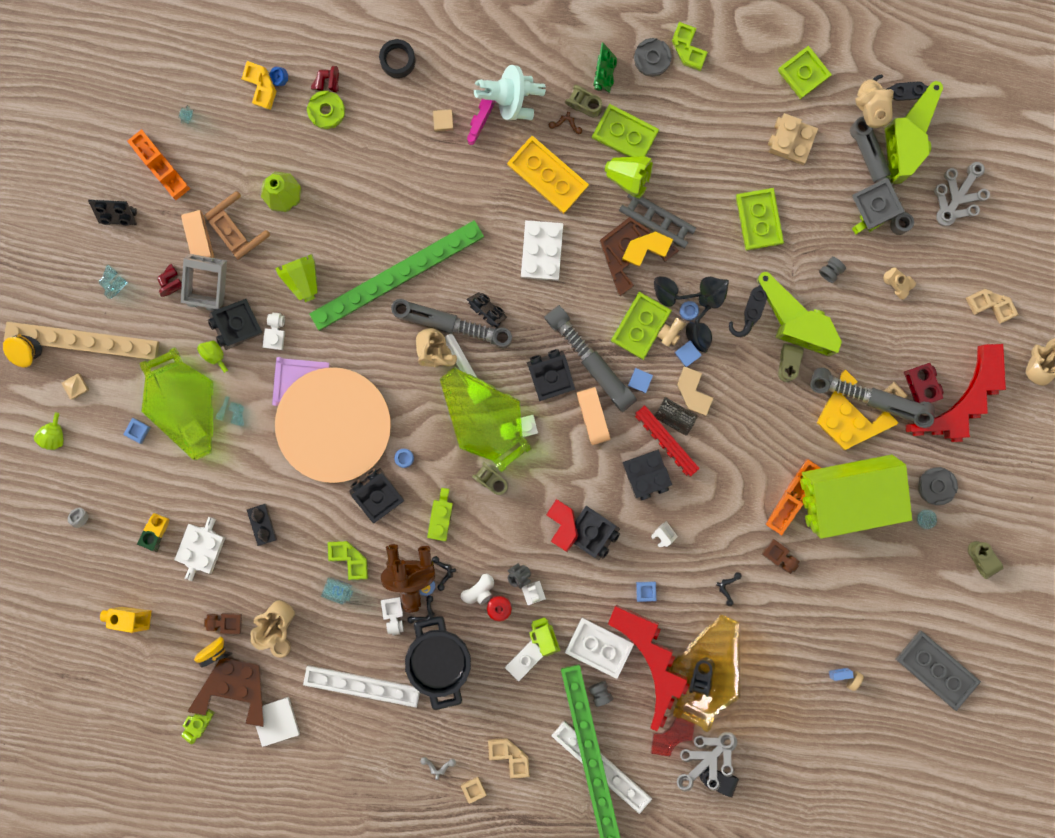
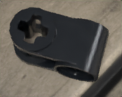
[689,657,715,698]
[699,767,739,798]

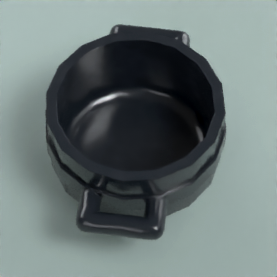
[405,616,471,710]

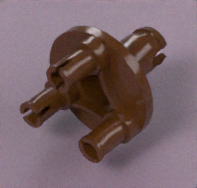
[381,544,435,613]

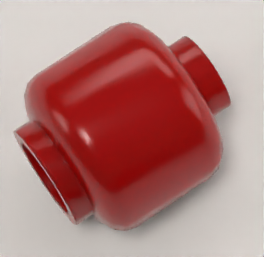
[487,595,512,622]

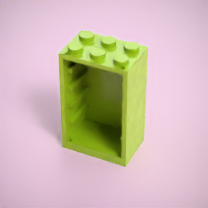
[800,454,912,539]

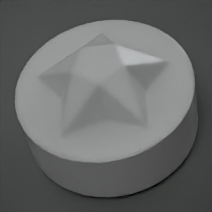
[68,508,89,528]

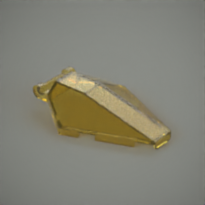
[669,614,740,732]

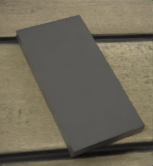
[895,630,981,711]

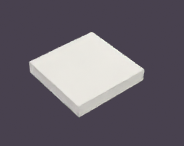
[256,697,300,747]

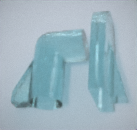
[99,265,128,299]
[214,396,244,426]

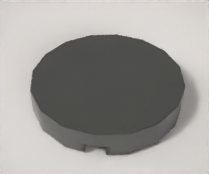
[634,38,672,77]
[918,467,958,505]

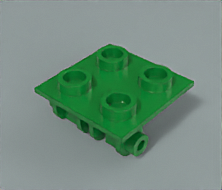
[593,42,617,93]

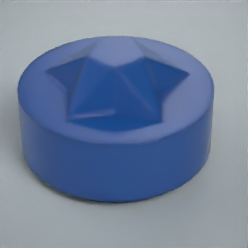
[269,67,288,87]

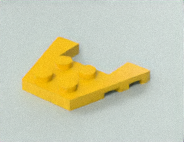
[817,370,899,450]

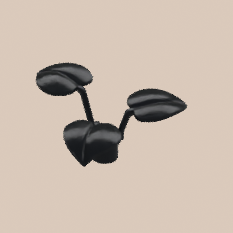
[654,276,729,353]

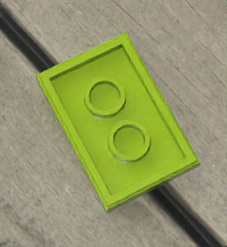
[592,104,659,157]
[736,188,784,251]
[610,292,672,360]

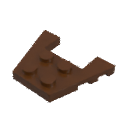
[599,217,679,297]
[188,658,264,727]

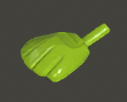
[197,341,228,373]
[34,412,64,450]

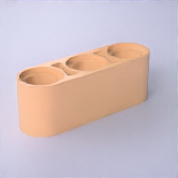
[181,210,215,258]
[576,387,610,445]

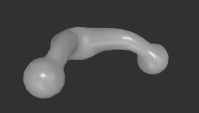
[420,757,456,780]

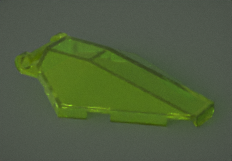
[139,347,213,460]
[440,367,532,472]

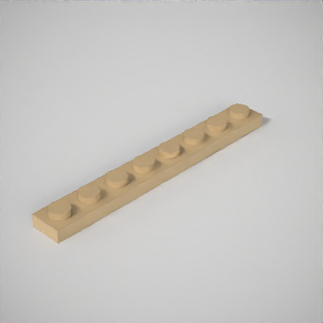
[4,322,159,361]

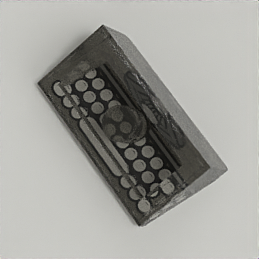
[654,397,698,436]

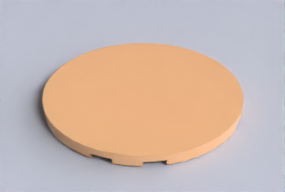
[275,368,391,483]

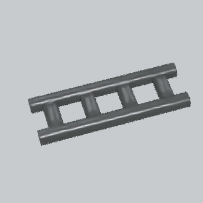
[619,194,696,249]

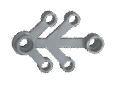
[934,162,990,226]
[677,732,737,792]

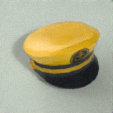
[3,334,42,368]
[194,637,233,668]

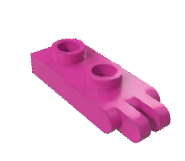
[467,99,496,145]

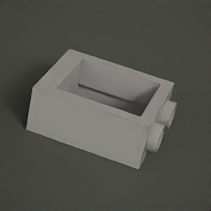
[181,254,227,311]

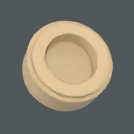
[270,639,291,658]
[846,671,864,691]

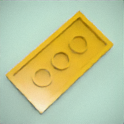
[507,136,589,214]

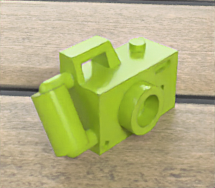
[529,617,560,656]
[181,709,215,744]

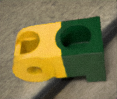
[137,513,169,552]

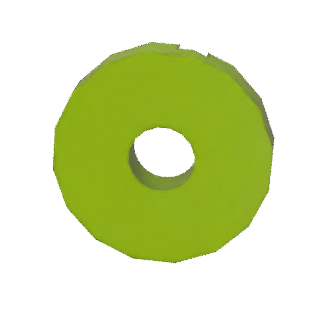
[307,91,345,129]

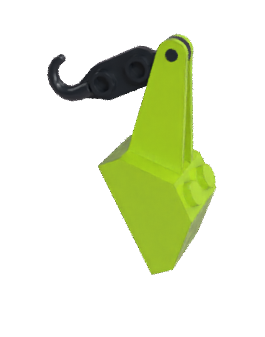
[873,74,943,184]
[729,272,842,357]

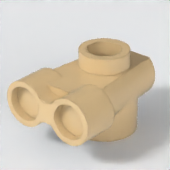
[884,267,916,300]
[657,318,687,347]

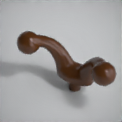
[548,111,583,134]

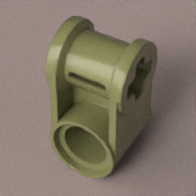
[565,85,602,118]
[778,344,804,382]
[472,462,508,495]
[968,541,1004,579]

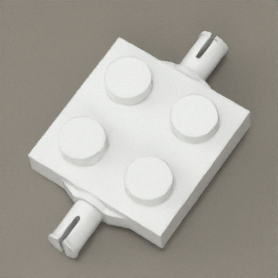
[175,517,225,581]

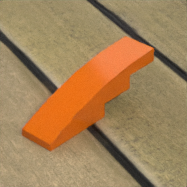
[127,129,190,200]
[765,459,821,535]

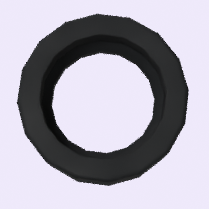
[379,39,416,78]

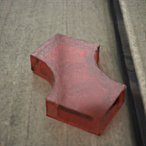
[650,717,695,757]

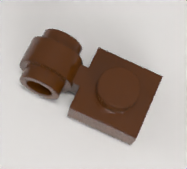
[762,539,800,574]
[204,613,242,634]

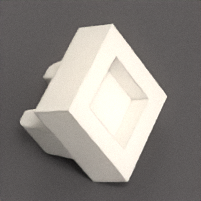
[651,521,678,547]
[522,580,546,605]

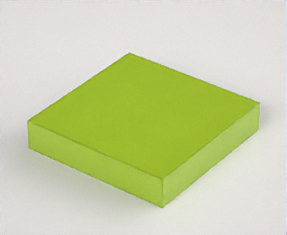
[778,45,832,99]

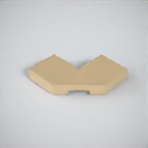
[966,289,1019,324]
[677,367,713,416]
[488,738,530,779]

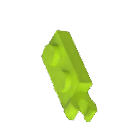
[427,488,453,541]

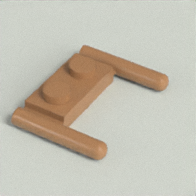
[204,191,270,260]

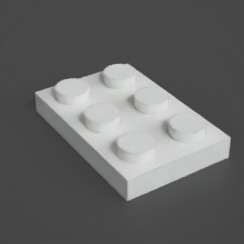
[521,220,563,281]
[565,618,634,679]

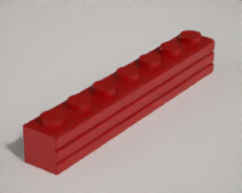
[635,405,700,477]

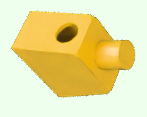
[100,607,152,633]

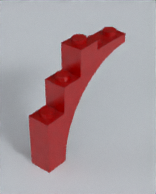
[905,344,1006,442]
[608,605,690,731]

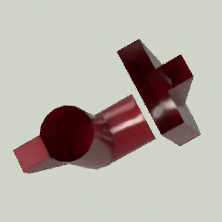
[311,66,339,93]
[157,264,182,297]

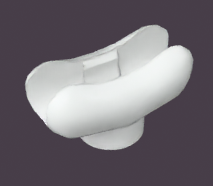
[461,574,494,605]

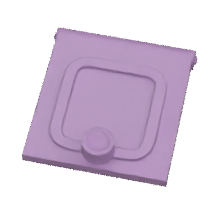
[272,357,330,406]

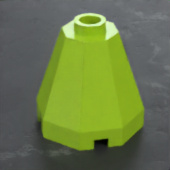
[605,156,653,199]
[261,172,302,212]
[275,254,318,302]

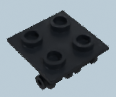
[88,200,137,226]
[466,292,507,328]

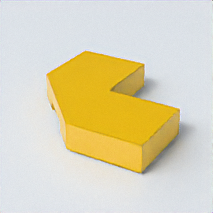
[241,61,276,110]
[622,232,673,267]

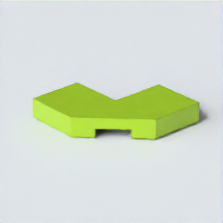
[672,22,708,71]
[328,541,368,580]

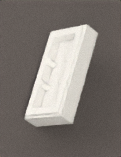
[505,640,543,681]

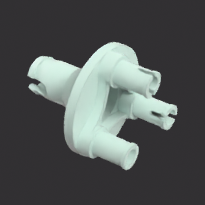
[474,65,546,120]

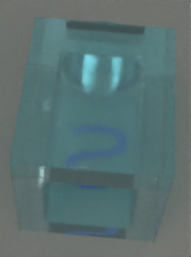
[321,577,353,605]

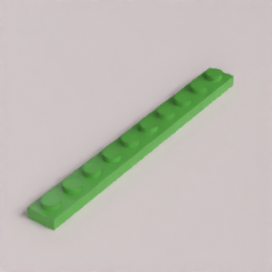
[309,220,484,331]
[561,664,620,838]

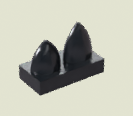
[246,504,277,546]

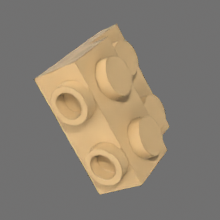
[768,113,818,165]

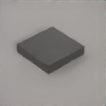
[852,178,905,230]

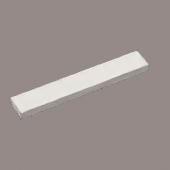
[303,665,420,708]
[552,721,652,814]

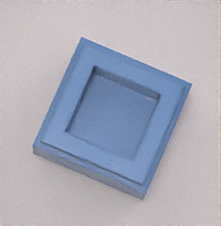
[674,341,702,367]
[628,368,653,393]
[123,418,151,444]
[636,581,656,602]
[829,668,854,681]

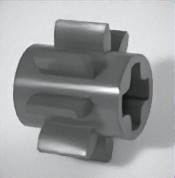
[507,563,531,589]

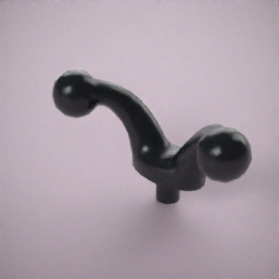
[432,556,456,591]
[716,572,742,606]
[407,595,435,624]

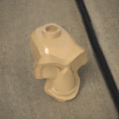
[855,80,894,128]
[416,328,457,368]
[1026,338,1055,386]
[251,600,295,650]

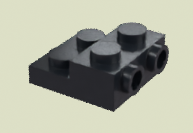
[208,299,262,350]
[526,349,576,401]
[622,449,672,501]
[349,468,404,524]
[573,506,620,561]

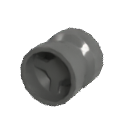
[819,256,846,283]
[588,681,613,707]

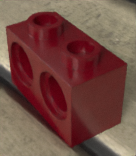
[903,362,944,403]

